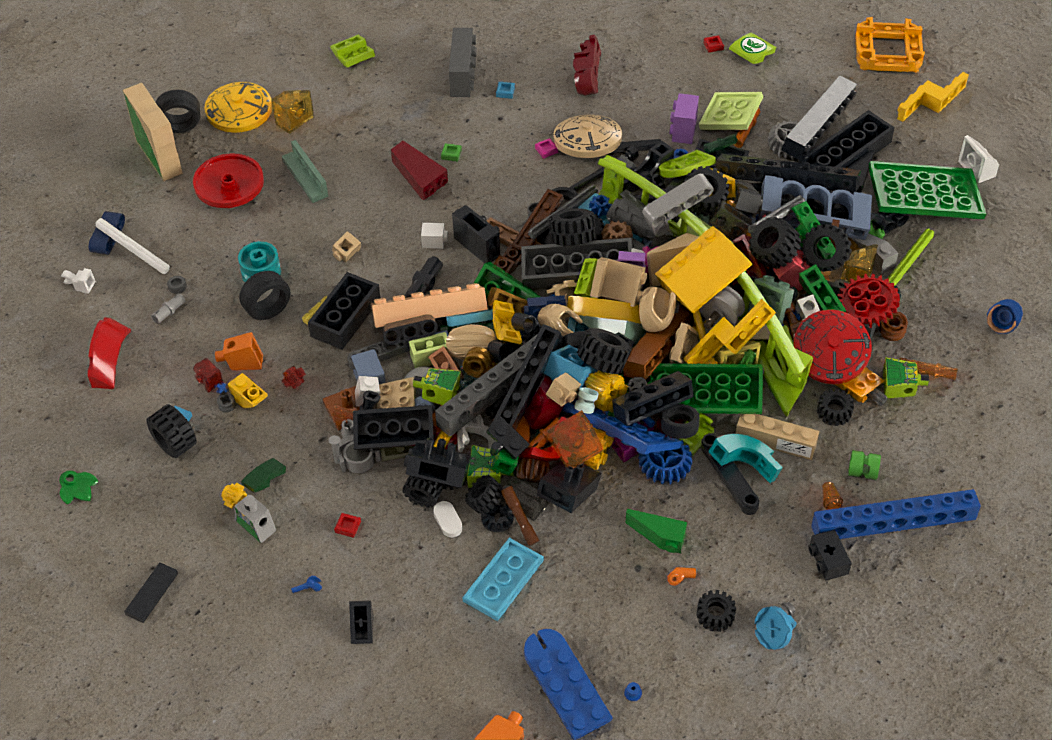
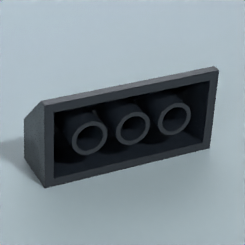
[353,405,436,450]

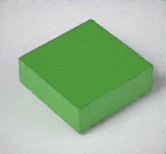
[441,143,462,162]

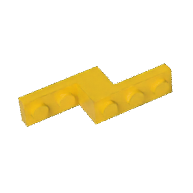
[897,72,969,122]
[683,299,776,364]

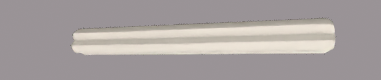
[96,218,170,274]

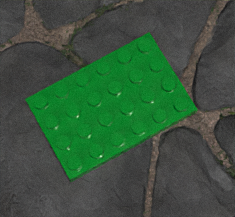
[869,161,986,219]

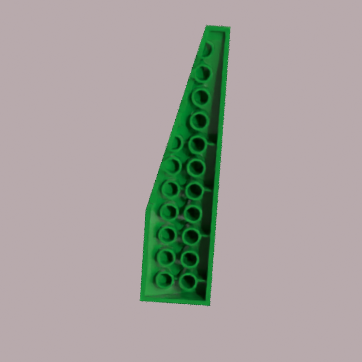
[618,363,763,414]

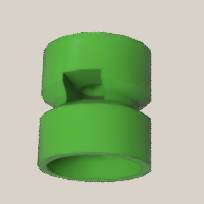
[848,450,881,481]

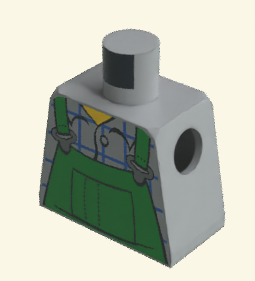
[234,495,276,543]

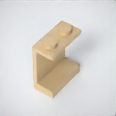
[590,257,647,307]

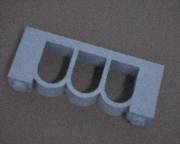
[758,175,872,240]

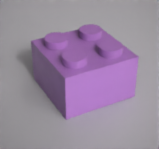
[669,93,699,144]

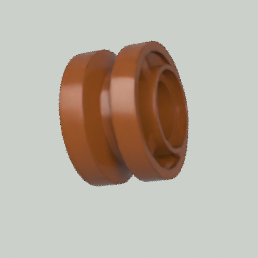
[880,311,908,341]

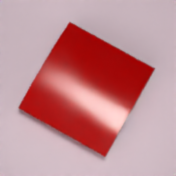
[518,446,571,463]

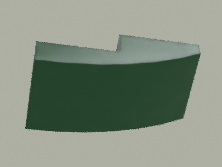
[241,458,286,493]

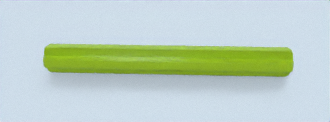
[888,228,934,286]

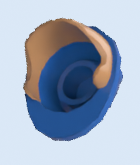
[987,299,1023,334]

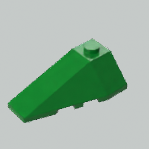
[474,262,541,306]

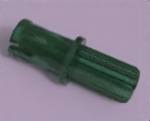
[704,134,738,154]

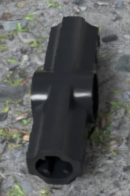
[404,256,443,298]

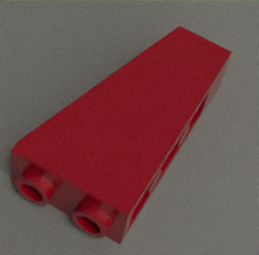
[391,141,448,200]

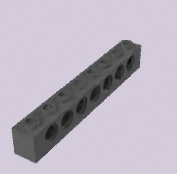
[435,326,563,436]

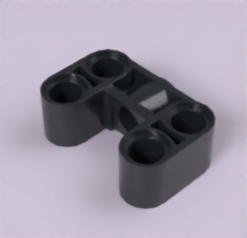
[487,312,542,365]

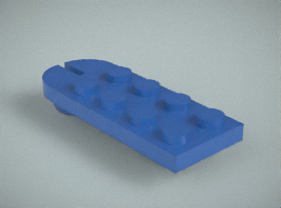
[524,629,613,740]

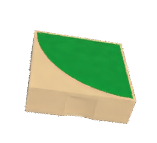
[123,83,183,181]

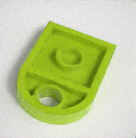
[659,150,716,178]

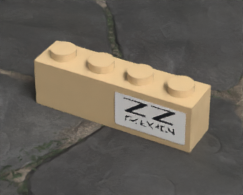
[736,414,820,460]

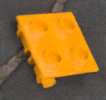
[834,367,885,403]

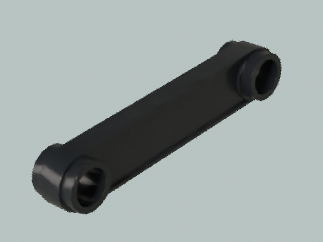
[701,433,760,515]

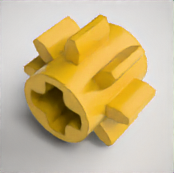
[221,483,247,509]

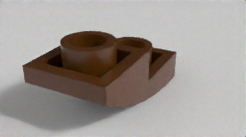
[494,244,522,274]

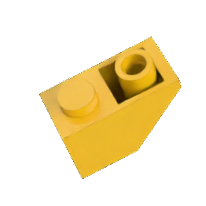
[228,373,268,408]

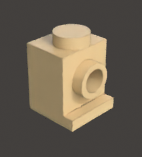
[333,231,361,262]

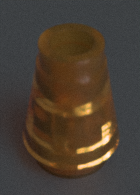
[822,482,843,510]

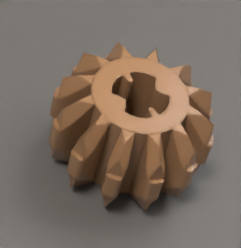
[602,220,633,240]

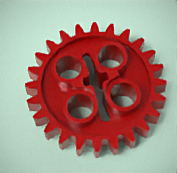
[837,274,900,328]

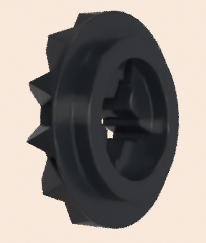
[481,502,514,532]

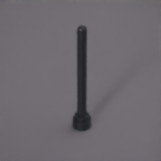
[569,146,639,191]

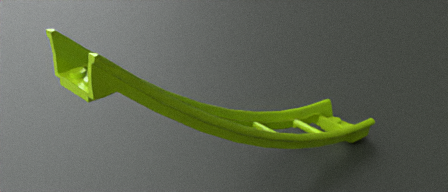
[598,155,813,417]

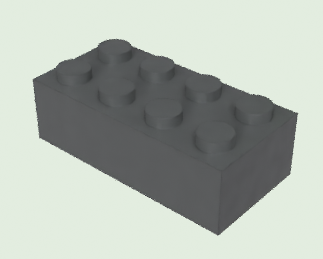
[449,28,477,97]

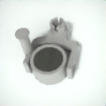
[328,419,380,473]

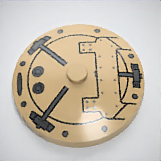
[553,115,622,158]

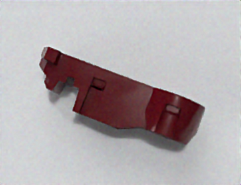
[573,34,601,96]

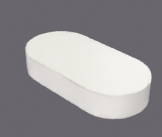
[433,501,462,538]

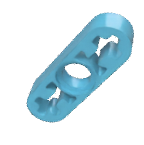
[446,308,493,327]

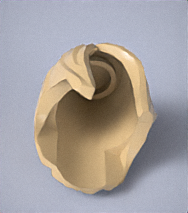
[639,287,676,333]
[538,304,583,336]
[446,324,498,360]

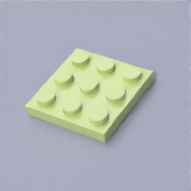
[698,92,763,130]

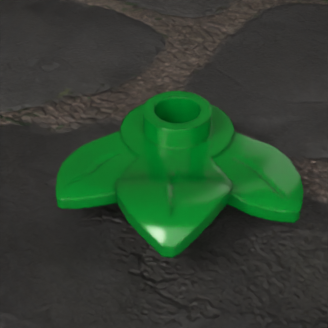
[59,471,98,505]

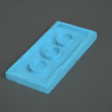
[462,538,544,621]

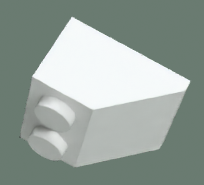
[958,135,999,183]

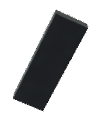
[124,562,178,623]

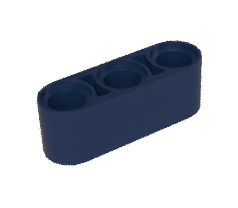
[88,211,125,255]

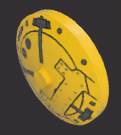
[204,82,272,133]

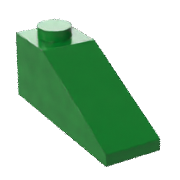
[799,264,846,312]
[625,509,687,554]

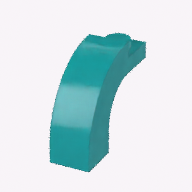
[709,434,783,483]

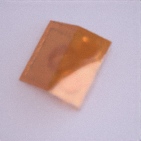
[547,410,603,468]

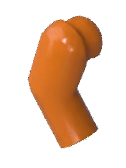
[667,567,696,586]

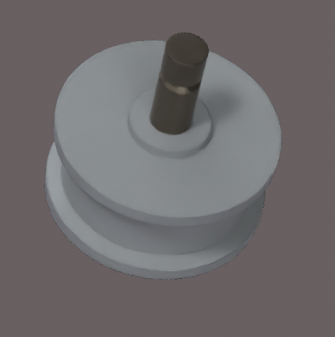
[699,286,745,329]

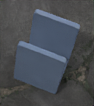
[351,349,386,384]

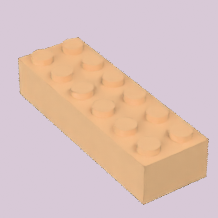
[371,283,488,328]

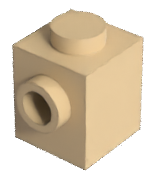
[546,373,581,406]

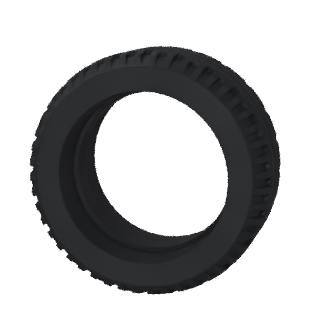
[155,90,201,133]
[239,270,291,320]

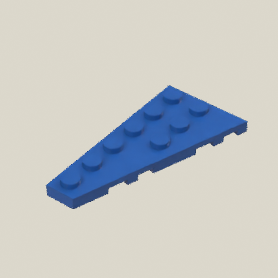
[562,398,682,454]

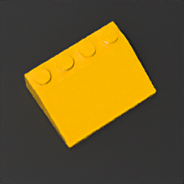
[655,226,752,313]

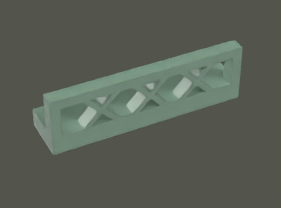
[282,140,328,203]

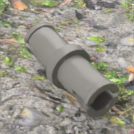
[151,293,186,324]

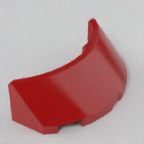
[88,317,131,389]

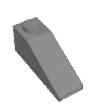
[849,233,898,275]

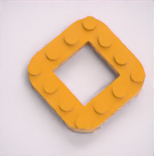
[855,17,925,72]

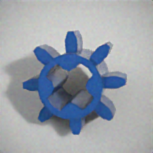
[589,195,612,217]

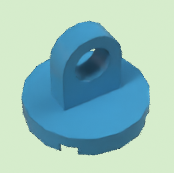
[754,606,797,650]

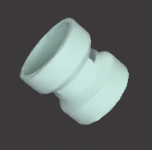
[574,387,599,414]

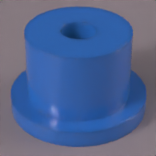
[624,682,642,701]

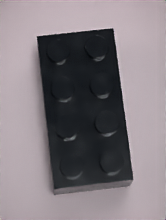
[308,272,381,350]

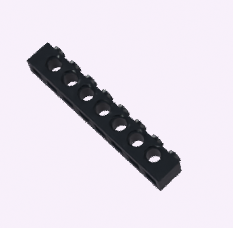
[716,154,861,193]

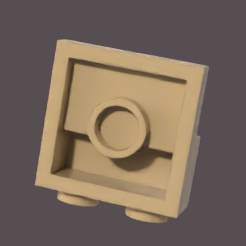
[669,323,699,364]

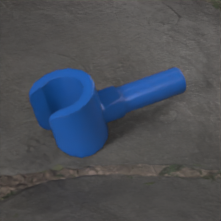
[291,576,322,593]

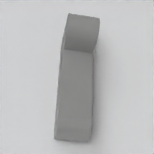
[642,174,714,236]

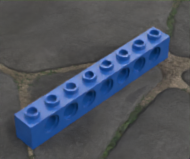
[811,489,981,539]

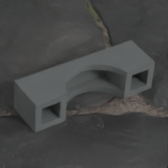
[728,180,763,214]

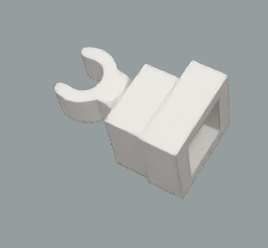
[61,268,96,294]

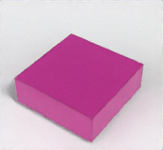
[535,138,558,159]

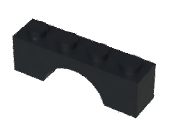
[622,141,674,193]

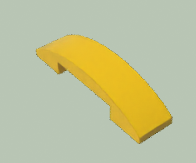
[567,296,641,324]
[493,300,522,344]

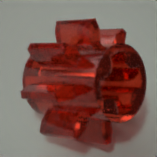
[281,365,306,389]

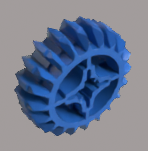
[638,435,693,485]

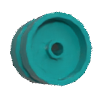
[238,241,281,282]

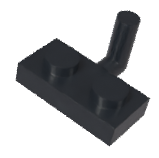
[486,417,530,460]

